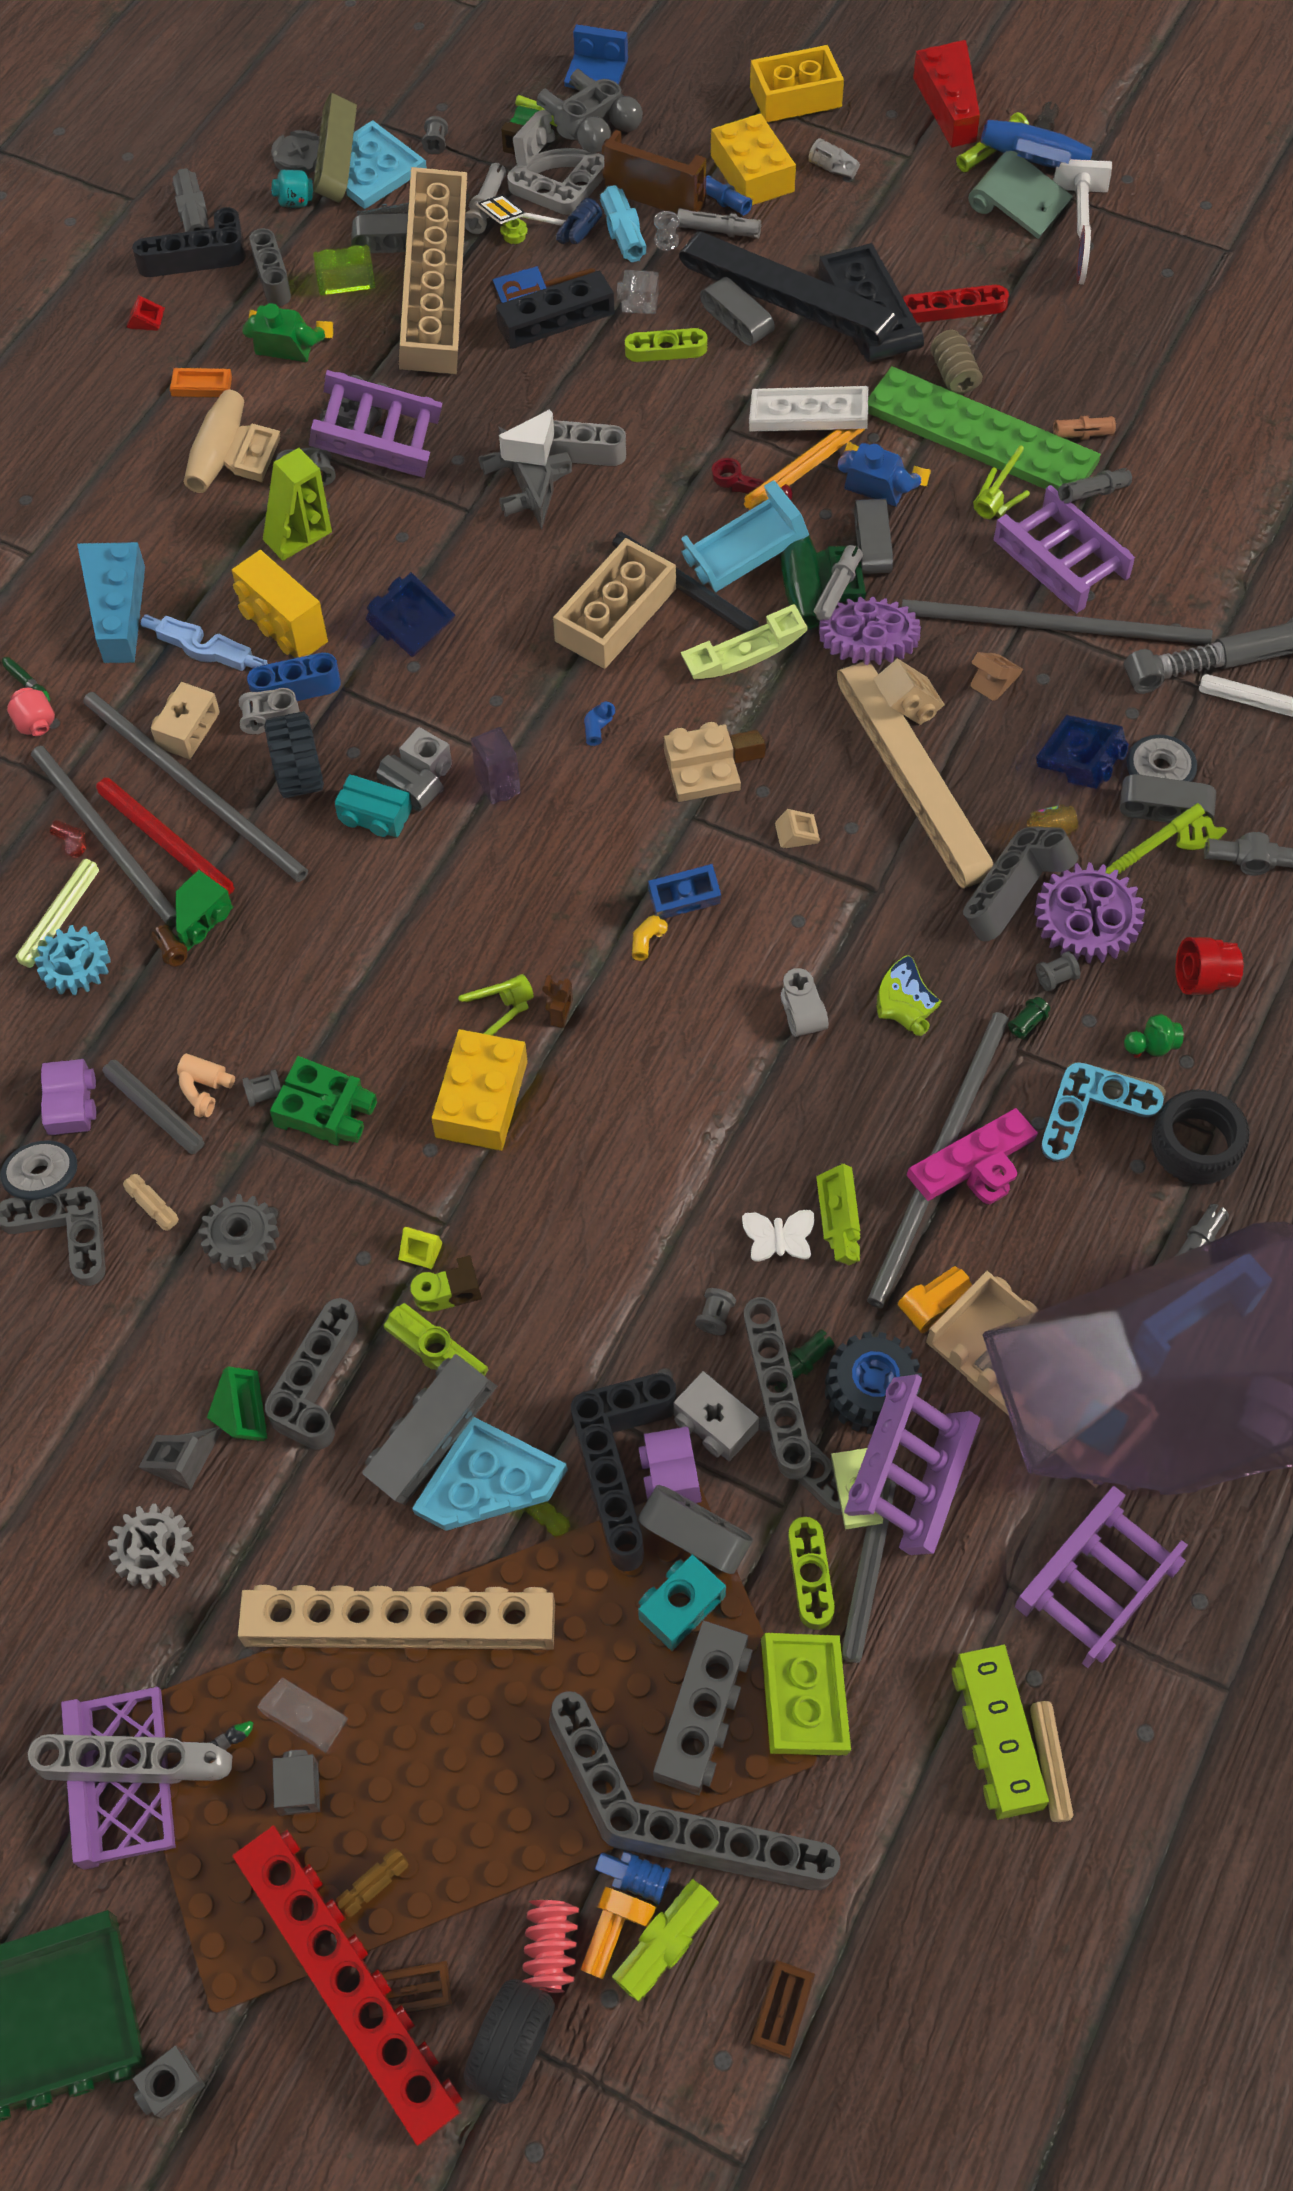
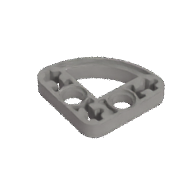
[507,148,605,215]

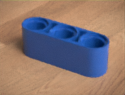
[247,652,341,701]

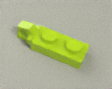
[816,1164,860,1266]

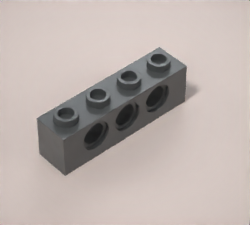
[653,1620,753,1796]

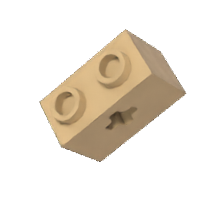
[151,682,220,759]

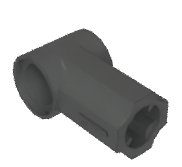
[376,755,443,812]

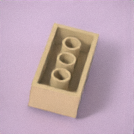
[553,538,676,669]

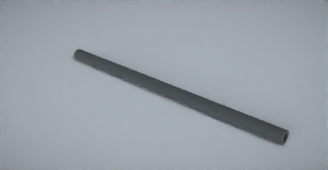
[902,599,1213,645]
[83,692,308,882]
[867,1012,1009,1308]

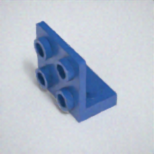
[564,24,628,89]

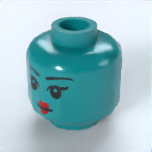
[271,169,313,208]

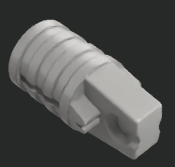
[809,138,860,179]

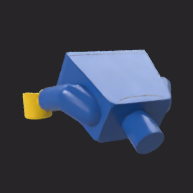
[838,441,931,507]

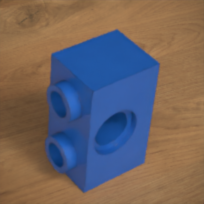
[648,864,721,919]

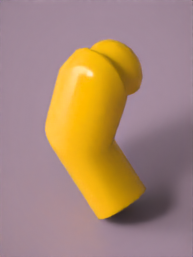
[632,915,668,961]

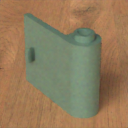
[968,151,1073,239]

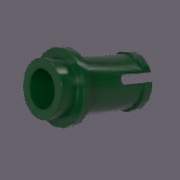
[1008,997,1050,1039]

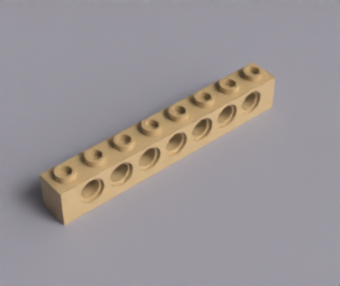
[238,1585,555,1649]

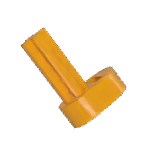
[580,1887,656,1979]

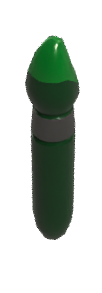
[2,657,50,702]

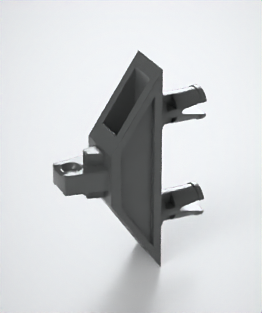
[478,426,572,529]

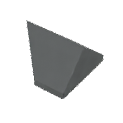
[139,1427,222,1490]

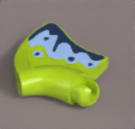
[877,955,942,1036]

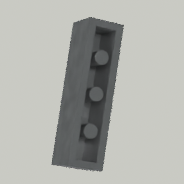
[362,1353,498,1505]

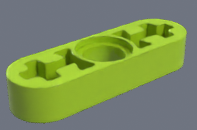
[625,328,708,362]
[788,1517,834,1630]

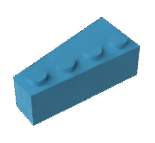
[77,542,145,663]

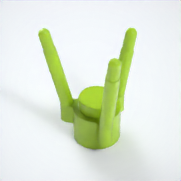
[973,445,1030,519]
[458,974,534,1035]

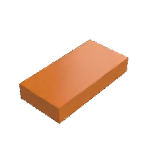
[170,368,232,397]

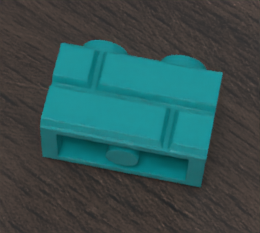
[335,774,412,838]

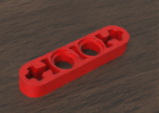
[903,285,1009,323]

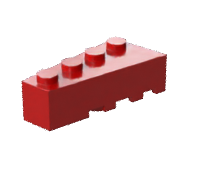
[913,40,980,148]

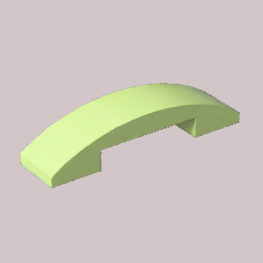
[681,604,807,679]

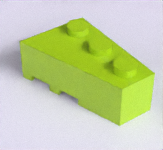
[263,448,332,561]

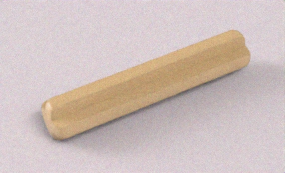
[1030,1701,1073,1822]

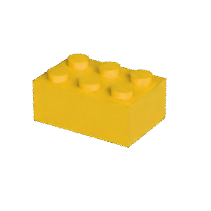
[750,45,844,122]
[711,113,796,205]
[231,549,328,658]
[432,1029,528,1151]

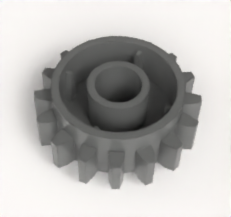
[199,1194,279,1272]

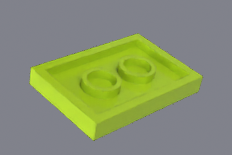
[761,1633,851,1756]

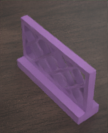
[61,1687,176,1870]

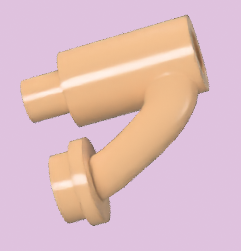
[177,1053,235,1118]

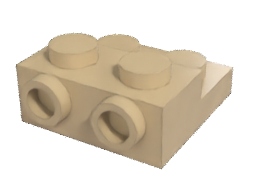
[664,722,741,802]

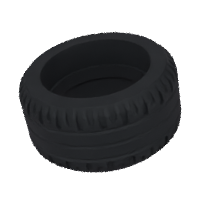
[1152,1089,1249,1185]
[464,1979,555,2104]

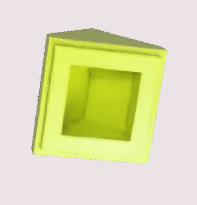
[398,1227,442,1269]

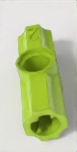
[384,1303,488,1376]
[612,1879,719,2003]

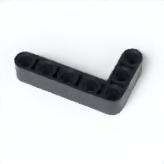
[571,1373,677,1571]

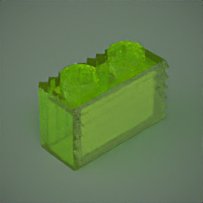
[313,245,376,295]

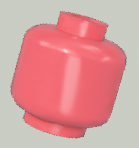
[7,687,55,736]

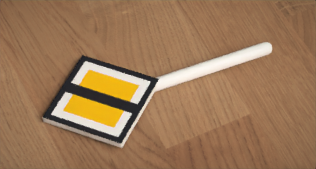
[477,194,566,226]

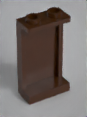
[602,130,706,215]

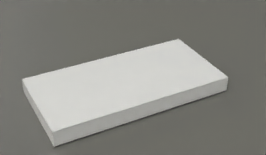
[749,386,868,431]

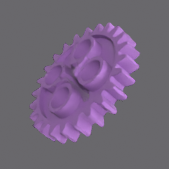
[819,597,921,665]
[1034,863,1145,963]

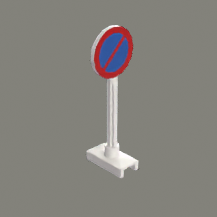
[1053,159,1112,285]

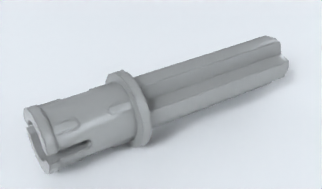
[814,545,863,620]

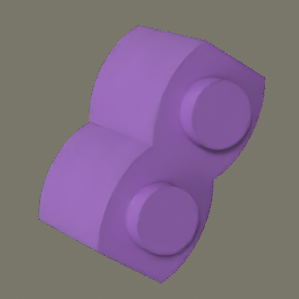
[41,1059,96,1135]
[639,1426,702,1503]

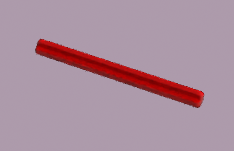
[96,777,235,895]

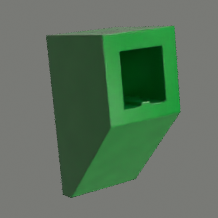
[176,870,233,952]

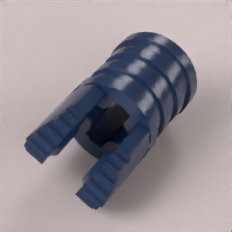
[556,198,602,244]

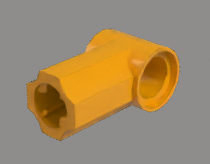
[898,1266,972,1333]

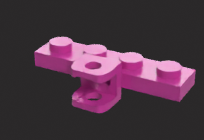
[907,1108,1038,1204]

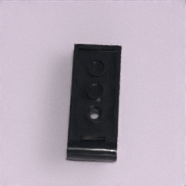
[818,243,924,362]

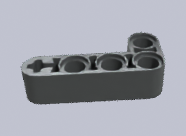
[963,827,1078,941]
[265,1298,359,1450]

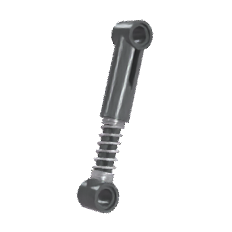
[1123,618,1293,694]

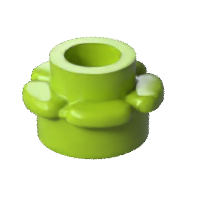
[500,218,528,244]

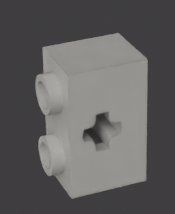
[674,1371,759,1462]

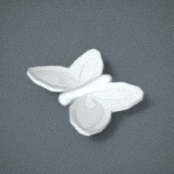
[742,1210,814,1262]

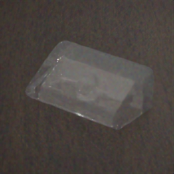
[257,1677,348,1753]

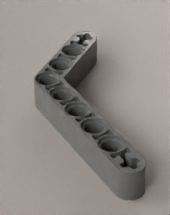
[549,1691,841,1890]

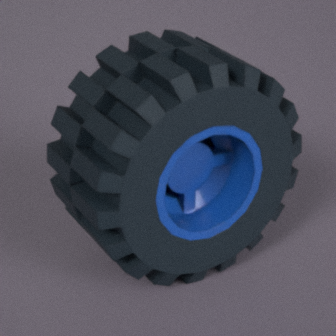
[264,711,324,798]
[825,1331,922,1434]

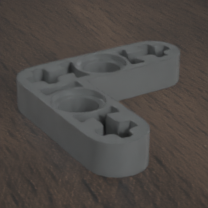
[0,1187,106,1286]

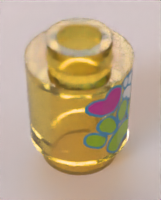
[1027,804,1078,836]

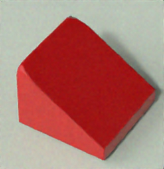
[126,295,165,331]

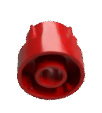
[1175,937,1244,995]

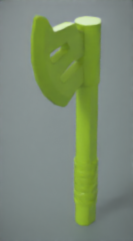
[1105,803,1227,875]

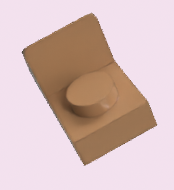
[970,652,1023,701]

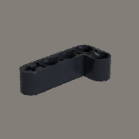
[132,207,246,277]

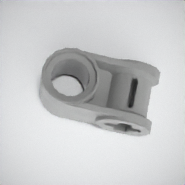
[239,688,300,734]
[781,968,829,1037]

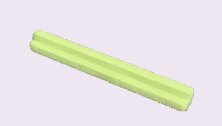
[16,859,99,968]

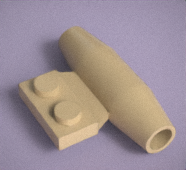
[184,390,280,493]

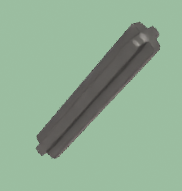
[102,1060,205,1154]

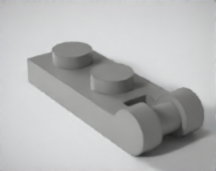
[513,110,555,166]

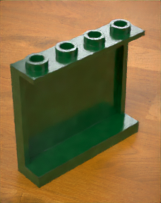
[0,1910,146,2122]

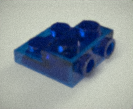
[366,572,456,658]
[1036,715,1128,789]

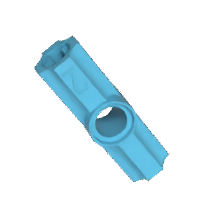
[600,185,646,262]

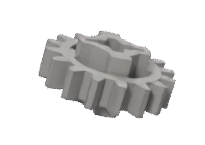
[108,1504,194,1589]

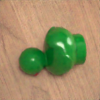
[1124,1014,1184,1058]

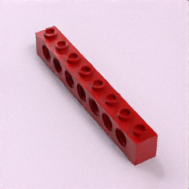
[232,1825,463,2146]

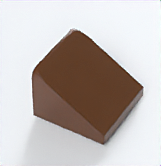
[729,730,766,763]

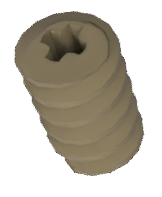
[930,329,983,394]

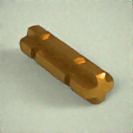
[335,1848,409,1918]

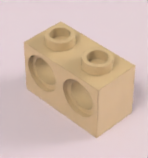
[873,658,945,725]

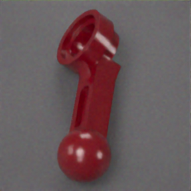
[712,458,793,500]

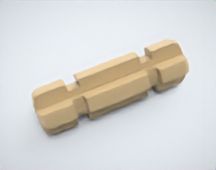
[123,1174,179,1231]

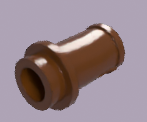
[151,924,188,967]

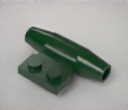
[780,524,866,630]

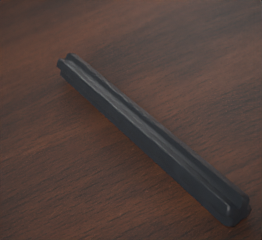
[612,532,759,633]

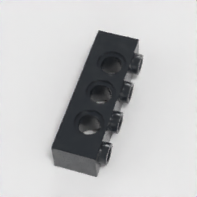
[496,270,615,349]

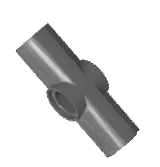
[173,168,210,232]

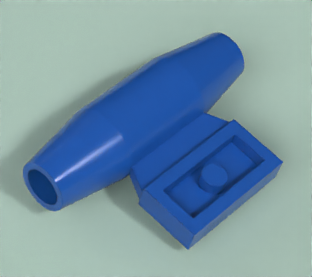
[981,120,1092,168]

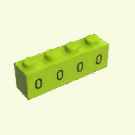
[952,1644,1049,1820]

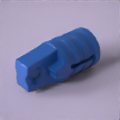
[595,1851,672,1905]

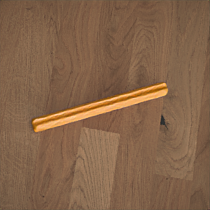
[744,429,865,510]

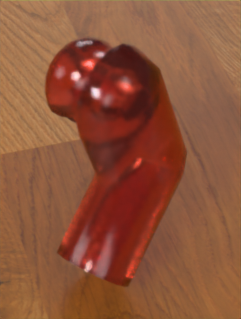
[50,820,87,858]

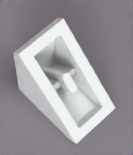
[499,409,554,466]

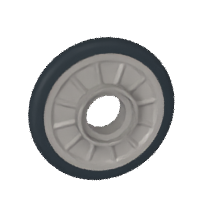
[1126,735,1197,782]
[0,1140,77,1200]

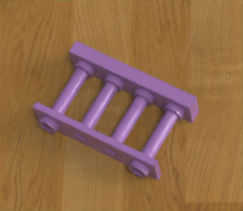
[309,370,443,478]
[994,485,1135,614]
[844,1374,980,1555]
[1015,1486,1188,1668]

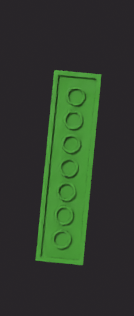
[868,366,1101,491]

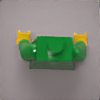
[242,303,333,362]

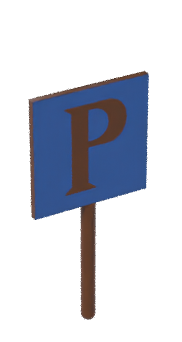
[492,266,595,303]

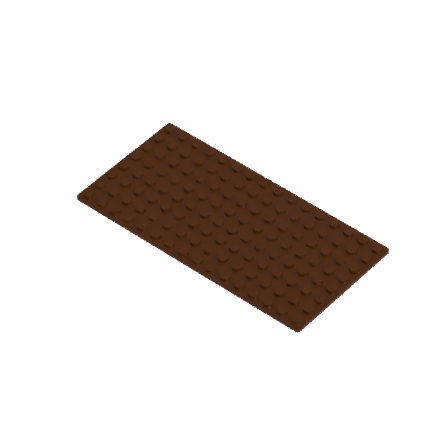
[126,1485,817,2013]

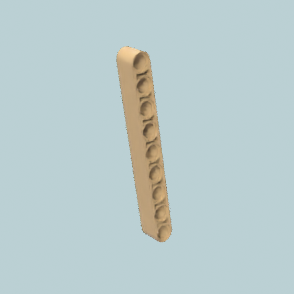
[837,661,993,889]

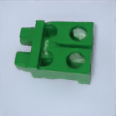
[270,1056,377,1146]

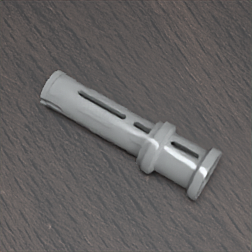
[465,163,507,234]

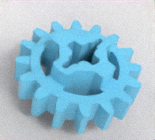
[35,925,111,995]

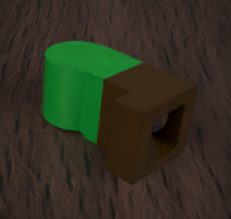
[501,105,540,155]

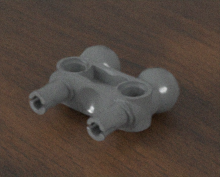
[536,69,643,153]

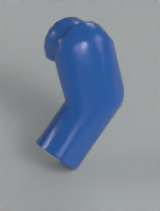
[584,701,615,746]

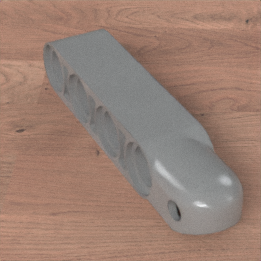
[28,1734,233,1784]

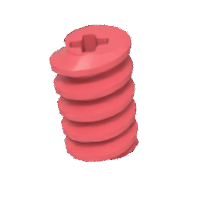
[522,1900,579,1993]

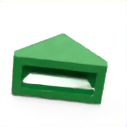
[207,1366,267,1441]

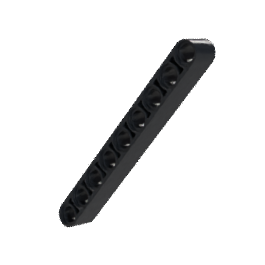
[679,231,898,347]

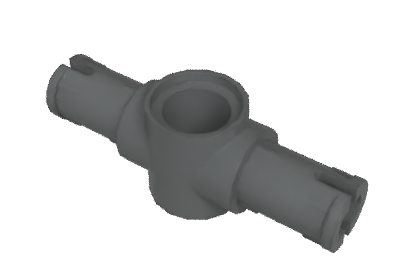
[1204,832,1293,876]

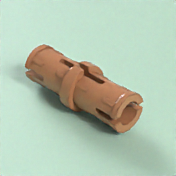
[1053,416,1116,440]

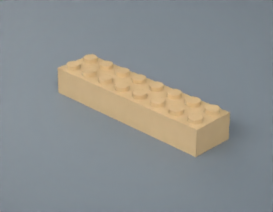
[399,167,467,374]

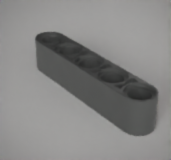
[744,1297,811,1479]

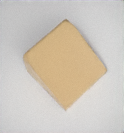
[775,809,820,848]

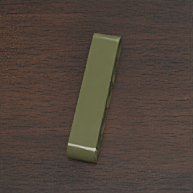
[313,92,357,203]

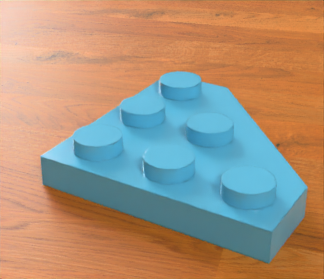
[346,120,427,209]
[412,1417,568,1531]

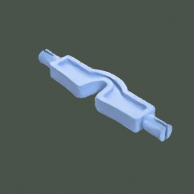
[141,614,268,671]

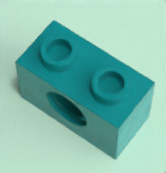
[638,1554,726,1651]

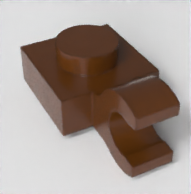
[542,975,573,1028]

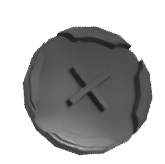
[271,130,319,174]

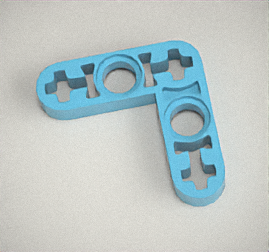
[1041,1063,1164,1162]

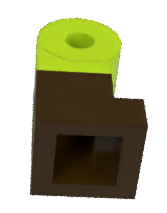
[411,1255,482,1312]

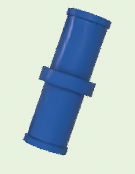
[706,175,752,216]

